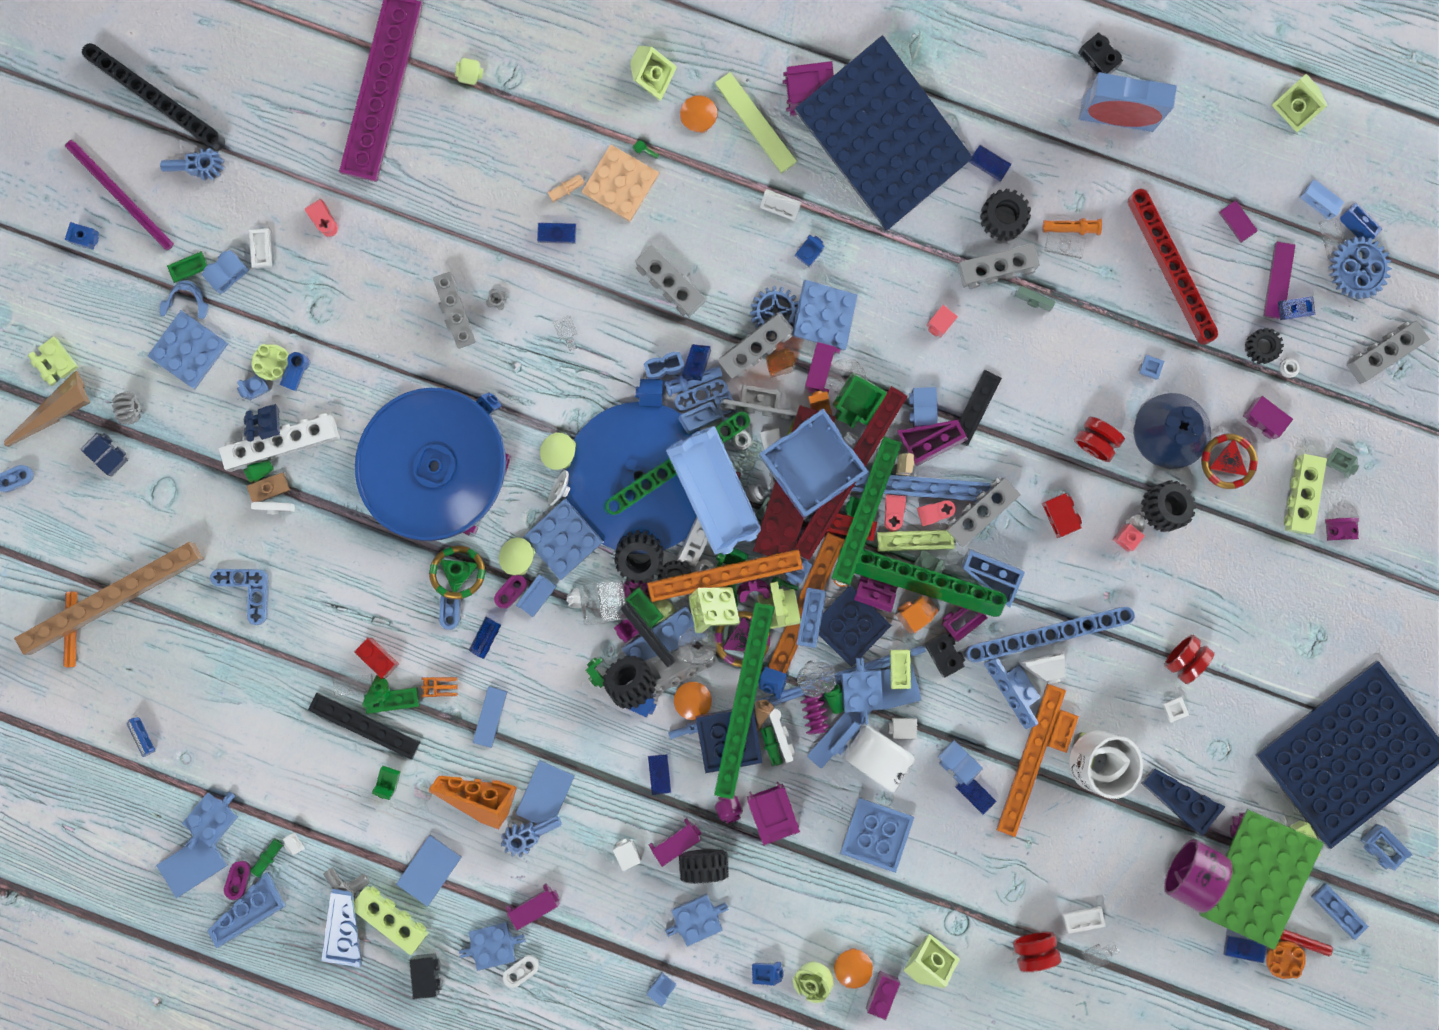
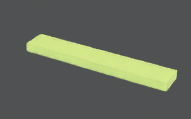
[715,72,797,174]

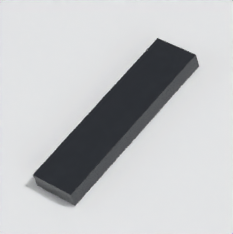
[959,370,1002,446]

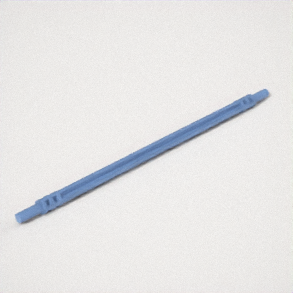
[668,645,926,739]

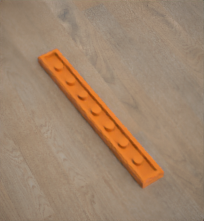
[768,532,845,673]
[647,549,803,602]
[996,684,1066,837]

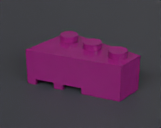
[897,420,968,466]

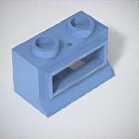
[1360,824,1413,871]

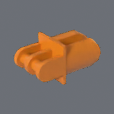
[421,677,458,697]

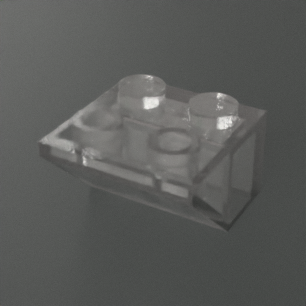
[579,581,628,625]

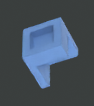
[646,972,676,1007]

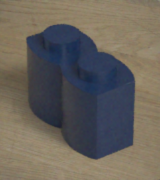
[80,433,128,477]

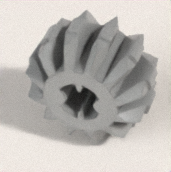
[112,392,141,425]

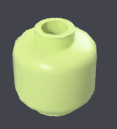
[455,58,483,85]

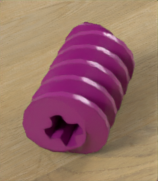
[800,693,829,735]

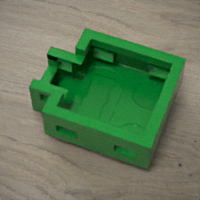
[832,372,887,429]

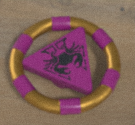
[714,611,770,667]

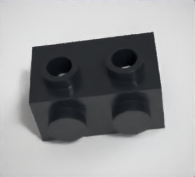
[1078,32,1123,75]
[924,632,965,678]
[409,953,442,999]

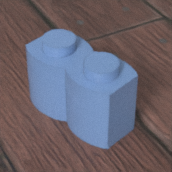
[202,250,249,295]
[644,352,685,380]
[909,387,938,428]
[938,740,983,786]

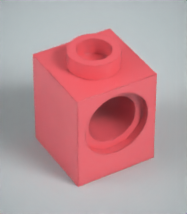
[927,305,958,337]
[1113,524,1145,552]

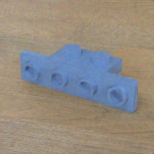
[984,658,1041,729]
[807,711,871,768]

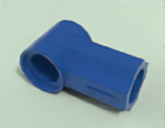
[280,352,310,391]

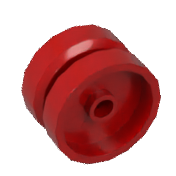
[1074,416,1125,463]
[1164,634,1215,684]
[1012,932,1062,972]

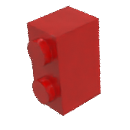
[1041,493,1082,538]
[354,638,399,679]

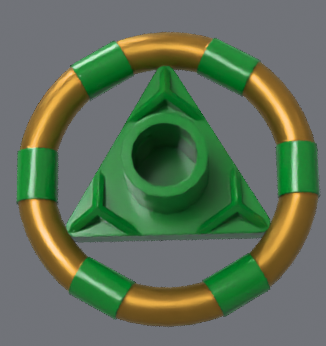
[429,546,485,599]

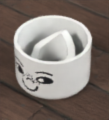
[842,726,914,792]
[1069,730,1143,799]

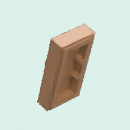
[247,473,290,503]

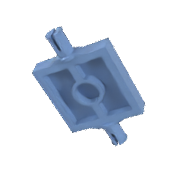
[841,658,883,724]
[182,791,238,850]
[665,893,729,947]
[459,922,526,971]

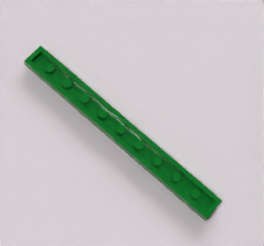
[714,602,775,799]

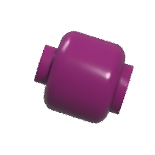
[715,795,743,824]

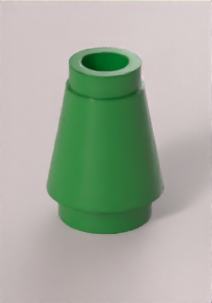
[243,460,274,483]
[824,684,844,714]

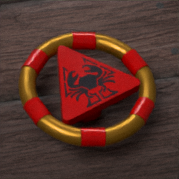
[1201,434,1258,489]

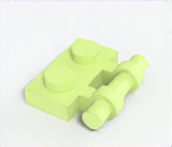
[28,337,78,386]

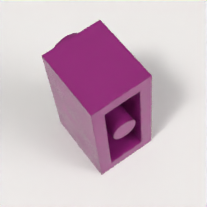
[1243,396,1293,439]
[866,971,900,1020]

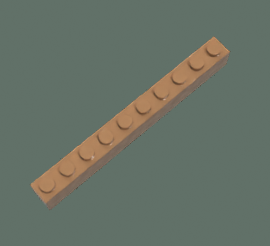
[14,542,204,655]

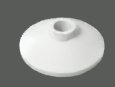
[548,470,570,506]

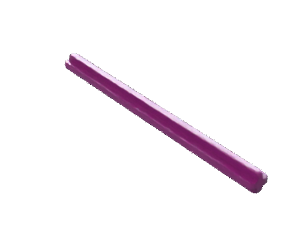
[65,140,174,251]

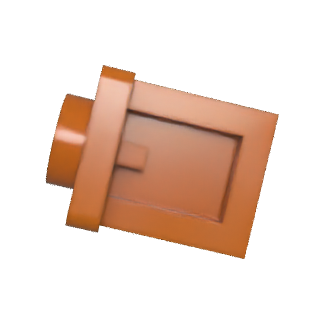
[809,391,832,415]

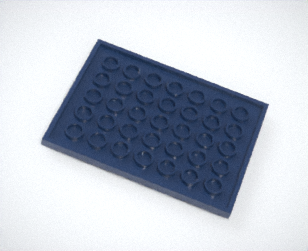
[793,35,973,230]
[1255,661,1439,849]

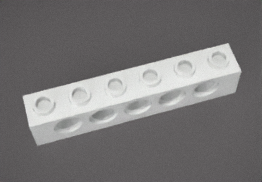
[219,413,340,472]

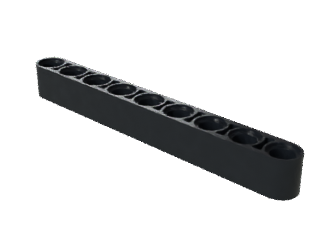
[82,43,225,151]

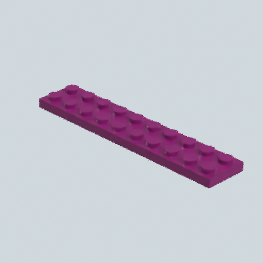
[339,0,423,182]

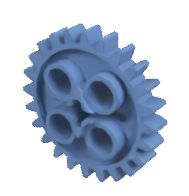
[1328,236,1392,299]

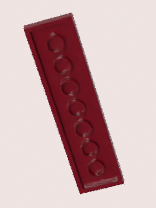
[753,405,836,556]

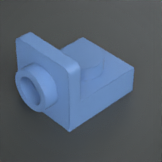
[237,375,271,401]
[784,558,812,585]

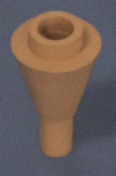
[755,699,774,733]

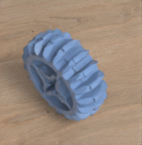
[750,286,799,338]

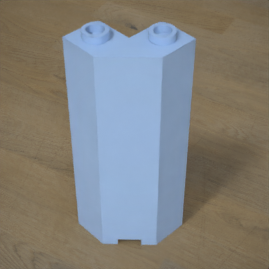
[666,426,761,555]

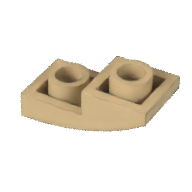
[896,453,914,476]

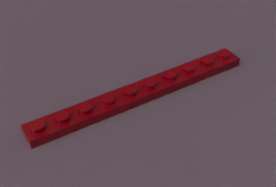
[793,386,908,561]

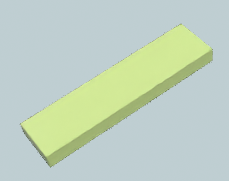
[877,530,955,552]

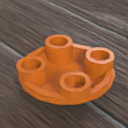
[680,95,717,133]
[674,682,712,720]
[1266,941,1306,979]
[834,948,873,989]

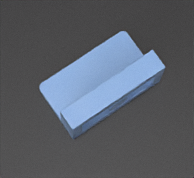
[1300,180,1344,220]

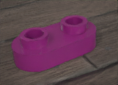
[494,575,527,609]
[224,860,251,900]

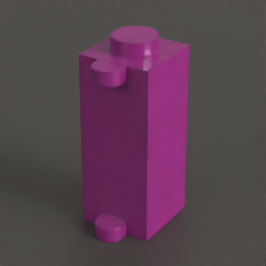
[804,342,840,394]
[648,818,702,867]
[505,883,560,931]

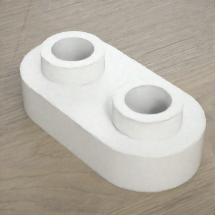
[503,955,539,988]

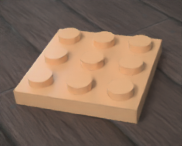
[582,144,659,222]

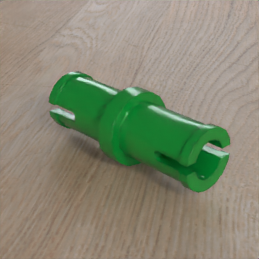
[760,725,783,766]
[250,838,284,878]

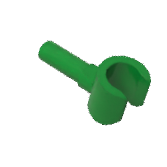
[633,141,659,159]
[770,577,798,591]

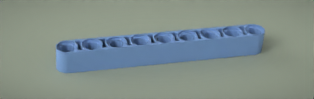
[964,607,1135,662]

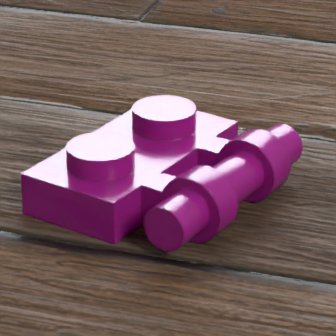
[854,575,898,613]

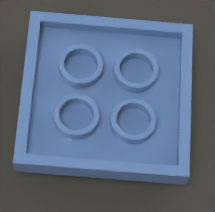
[792,280,857,350]
[147,310,229,389]
[523,499,604,580]
[840,797,914,873]

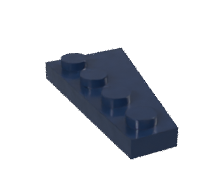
[1141,769,1226,836]

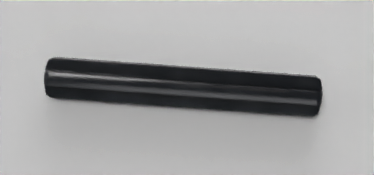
[621,602,676,667]

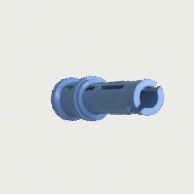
[664,365,722,397]

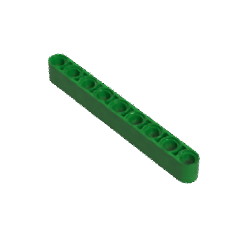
[603,412,750,515]
[837,546,1007,617]

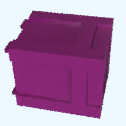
[782,61,834,116]
[747,782,800,846]

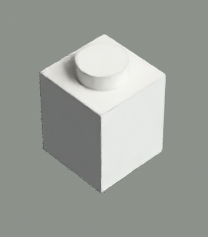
[888,718,917,739]
[613,838,641,871]

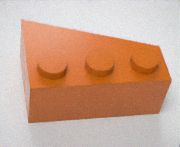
[895,595,939,633]

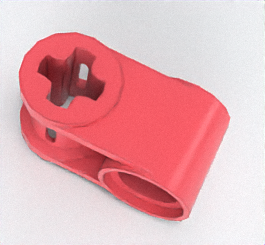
[304,198,338,237]
[884,494,906,532]
[916,500,956,527]

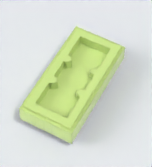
[890,649,911,689]

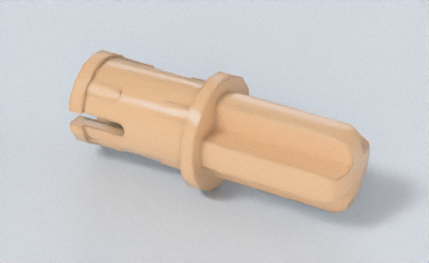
[547,175,584,203]

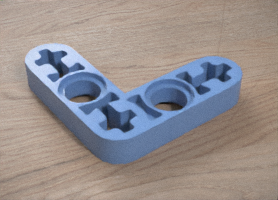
[675,379,741,431]
[210,569,268,625]

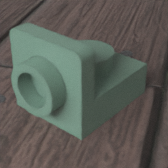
[1326,447,1359,479]
[914,550,945,573]

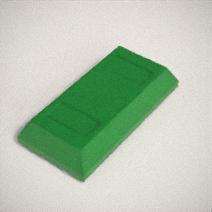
[167,251,208,283]
[625,587,664,628]

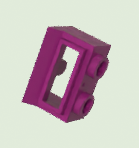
[941,606,988,642]

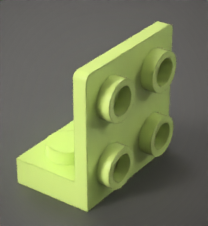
[689,587,740,633]

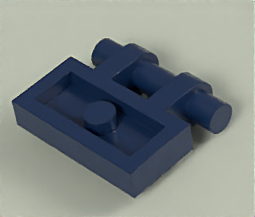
[243,404,280,442]

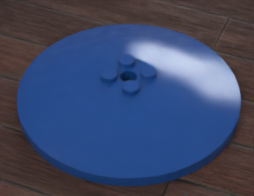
[355,388,506,541]
[564,402,700,554]

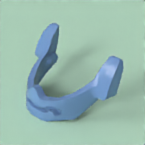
[160,281,209,319]

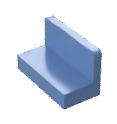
[516,575,557,617]

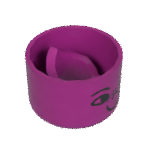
[1164,839,1232,913]

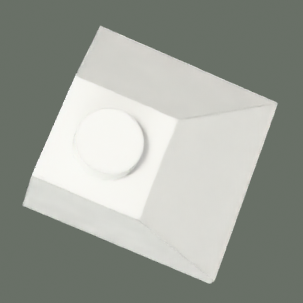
[1019,654,1065,684]

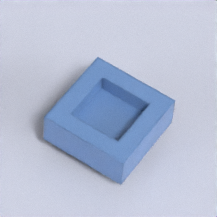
[1138,355,1165,380]

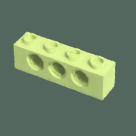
[1284,454,1327,535]
[354,886,429,955]

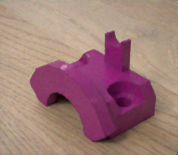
[1325,518,1359,541]
[737,579,771,602]

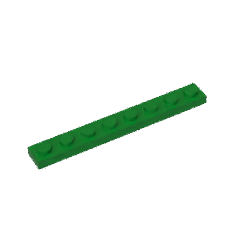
[831,437,902,586]

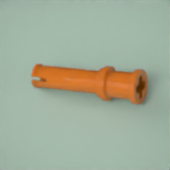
[1042,218,1102,236]

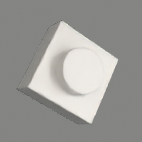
[1162,697,1189,722]
[283,832,305,856]

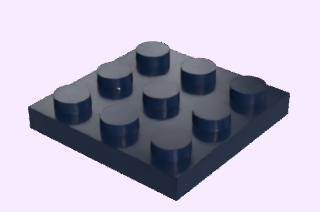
[819,585,892,667]
[695,709,762,774]

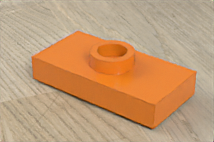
[1047,710,1079,753]

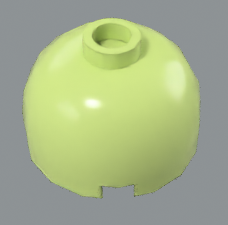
[793,962,833,1003]

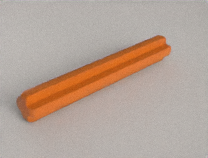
[63,591,78,667]

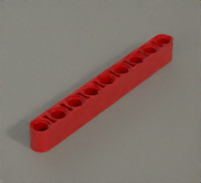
[1128,189,1218,345]

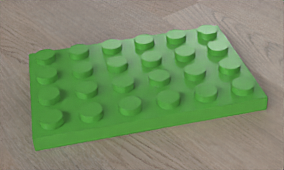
[1199,809,1324,950]

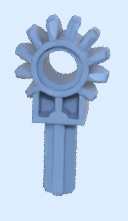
[160,148,224,180]
[501,815,562,857]

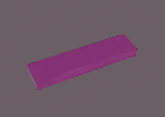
[1263,241,1296,320]

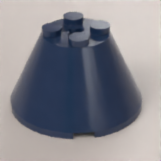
[1133,393,1211,469]

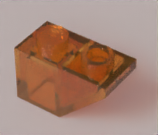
[765,348,796,378]

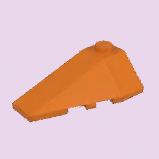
[429,776,516,830]

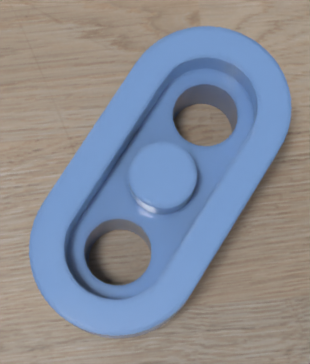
[0,465,34,492]
[439,591,460,630]

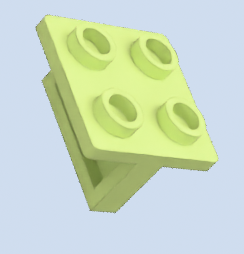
[757,582,801,629]

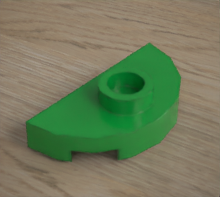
[362,675,390,708]

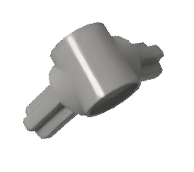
[323,868,370,898]

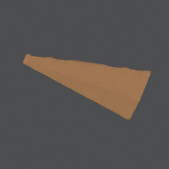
[4,371,91,447]

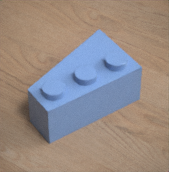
[961,548,1025,608]

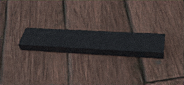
[308,693,421,760]

